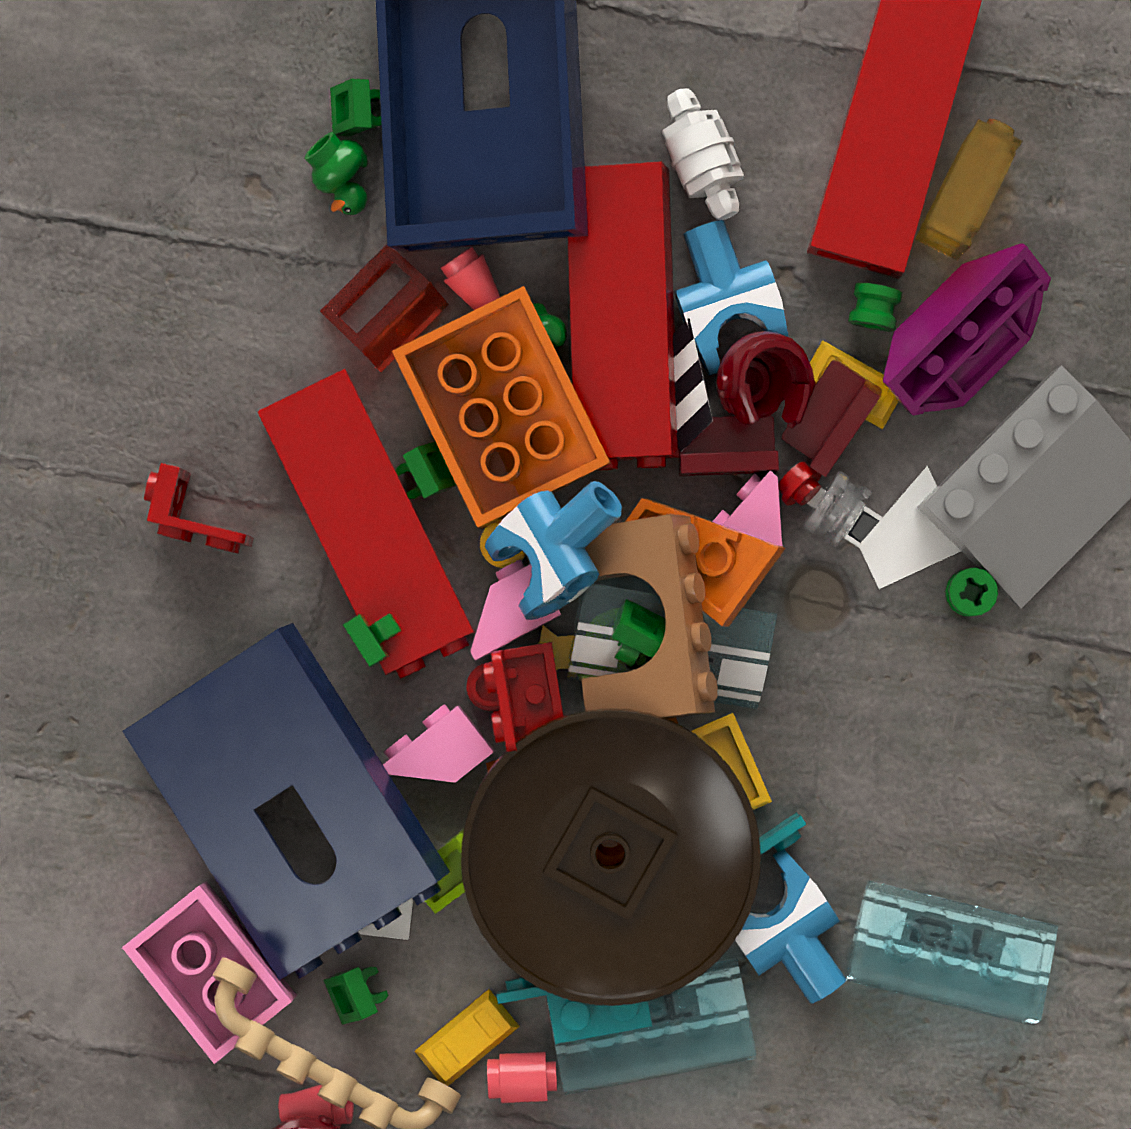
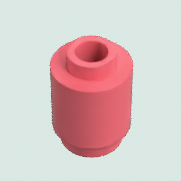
[487,1052,557,1103]

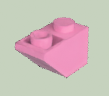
[712,471,782,546]
[383,704,495,782]

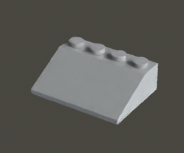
[917,365,1131,609]

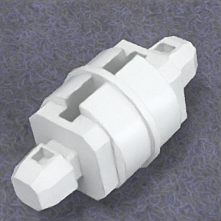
[662,88,744,220]

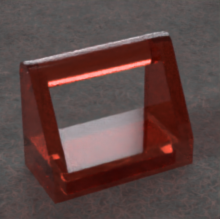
[320,244,449,372]

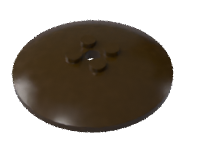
[461,708,761,1006]

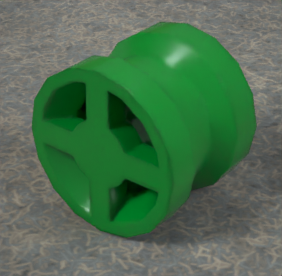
[848,283,903,332]
[945,568,998,617]

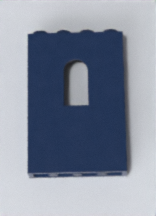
[376,0,588,253]
[122,623,450,980]

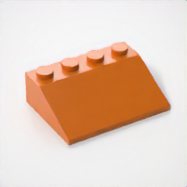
[392,286,610,529]

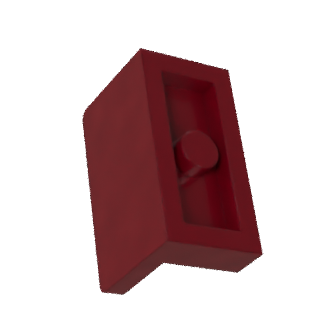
[781,359,882,477]
[679,415,779,477]

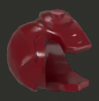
[716,331,815,429]

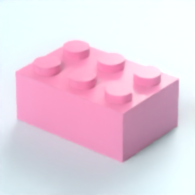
[122,881,297,1064]

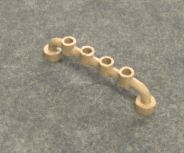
[212,957,461,1129]

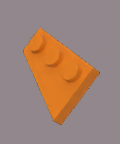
[625,498,786,627]

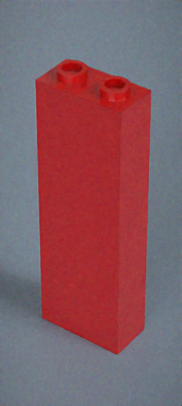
[806,0,982,279]
[568,161,679,471]
[257,369,475,679]

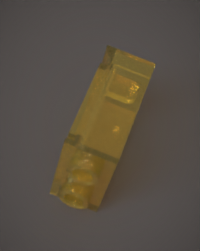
[914,119,1023,261]

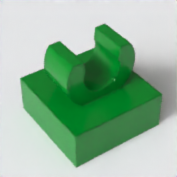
[330,78,382,137]
[396,441,457,499]
[611,599,666,667]
[343,614,402,667]
[323,967,389,1025]

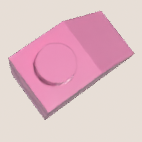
[470,559,561,661]

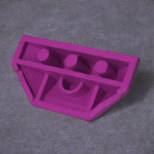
[883,243,1051,416]

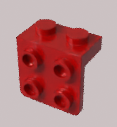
[144,463,254,554]
[483,642,564,752]

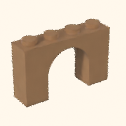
[581,514,718,719]

